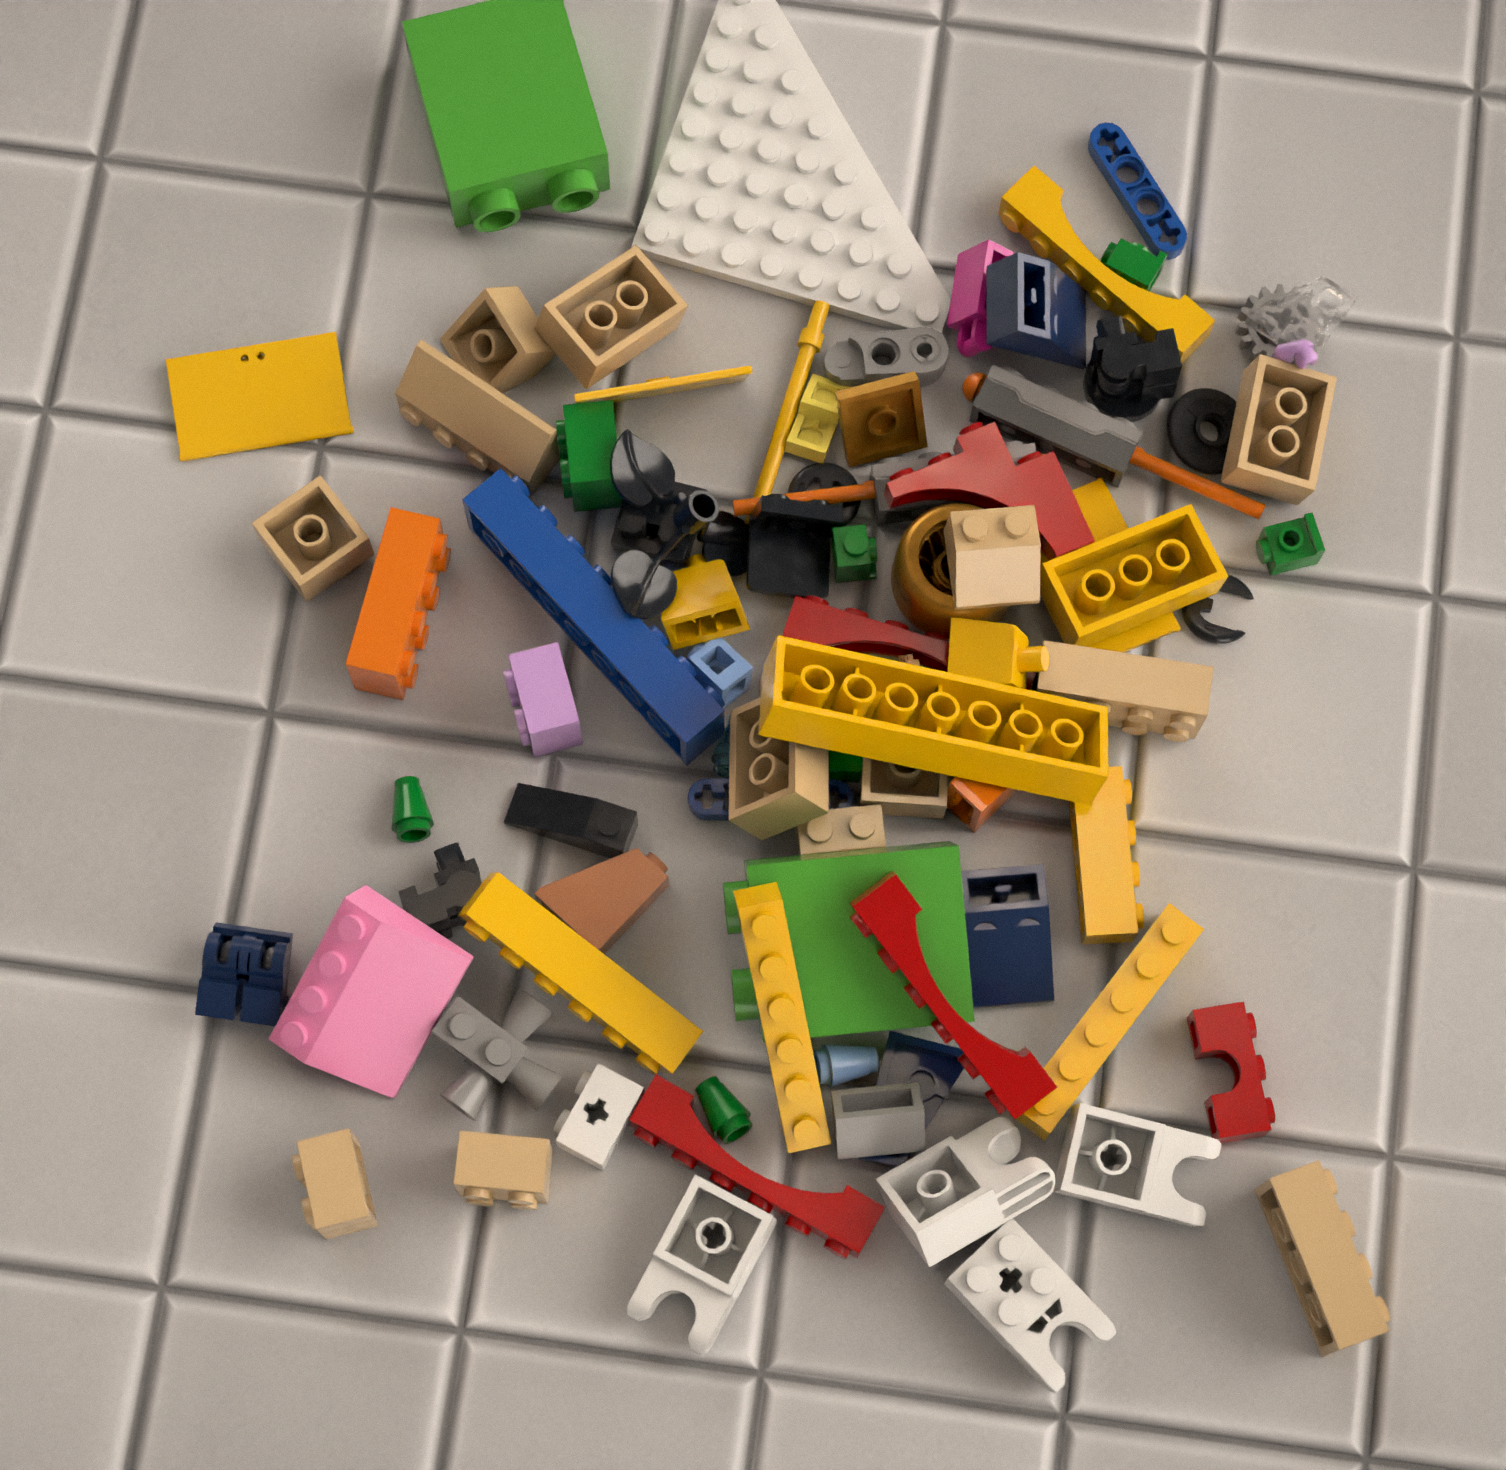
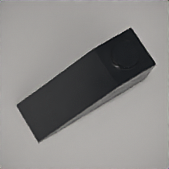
[504,783,638,859]

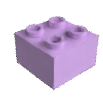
[503,642,583,757]

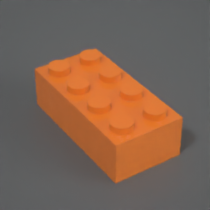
[345,507,451,700]

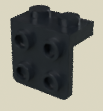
[746,494,843,600]

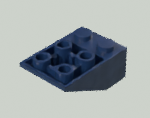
[987,252,1086,369]
[961,864,1055,1008]

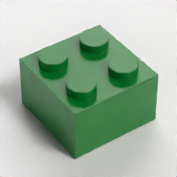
[556,400,623,512]

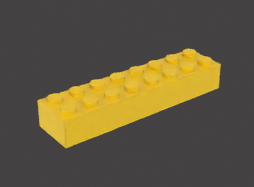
[758,635,1109,805]

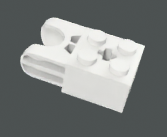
[1053,1103,1222,1227]
[876,1117,1056,1267]
[627,1175,778,1356]
[944,1218,1116,1393]

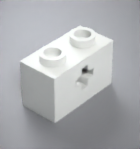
[553,1063,645,1171]

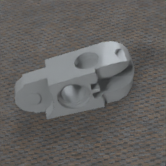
[824,327,949,387]

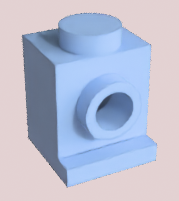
[686,638,753,709]

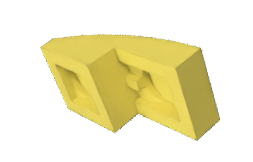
[784,373,851,463]

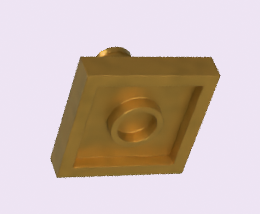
[835,371,928,467]

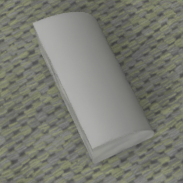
[831,1082,925,1160]

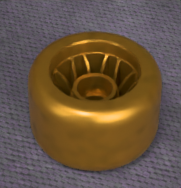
[891,503,1010,640]

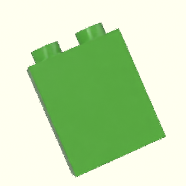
[402,0,610,232]
[723,841,975,1042]

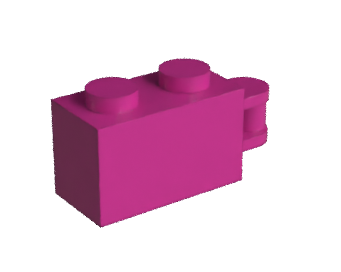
[947,239,1015,358]

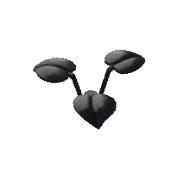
[610,429,749,619]

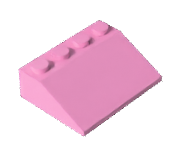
[269,885,474,1098]

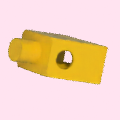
[661,554,750,650]
[948,618,1049,689]

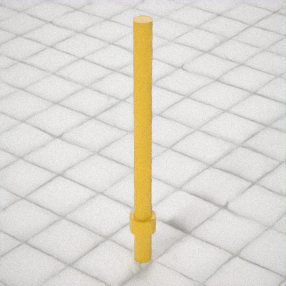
[745,300,830,525]

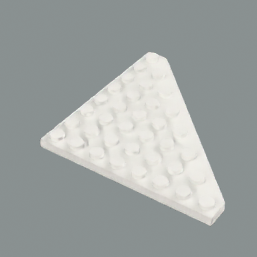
[631,0,951,334]

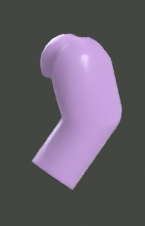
[1272,339,1318,369]

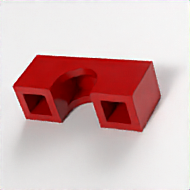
[1186,1001,1275,1143]

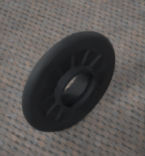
[1167,388,1237,475]

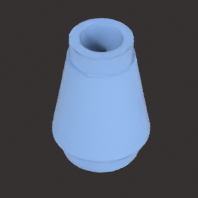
[813,1045,879,1088]

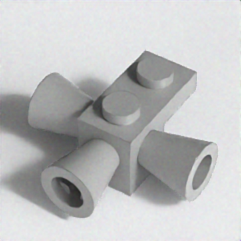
[431,988,562,1121]

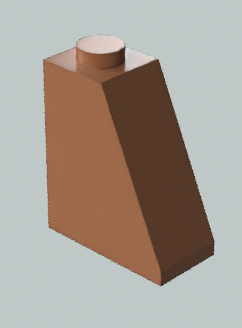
[534,848,669,954]

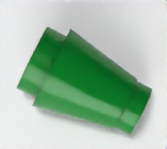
[391,776,434,843]
[695,1076,753,1144]

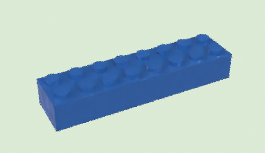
[462,468,725,766]

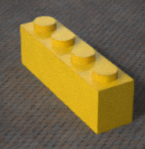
[1068,766,1144,945]

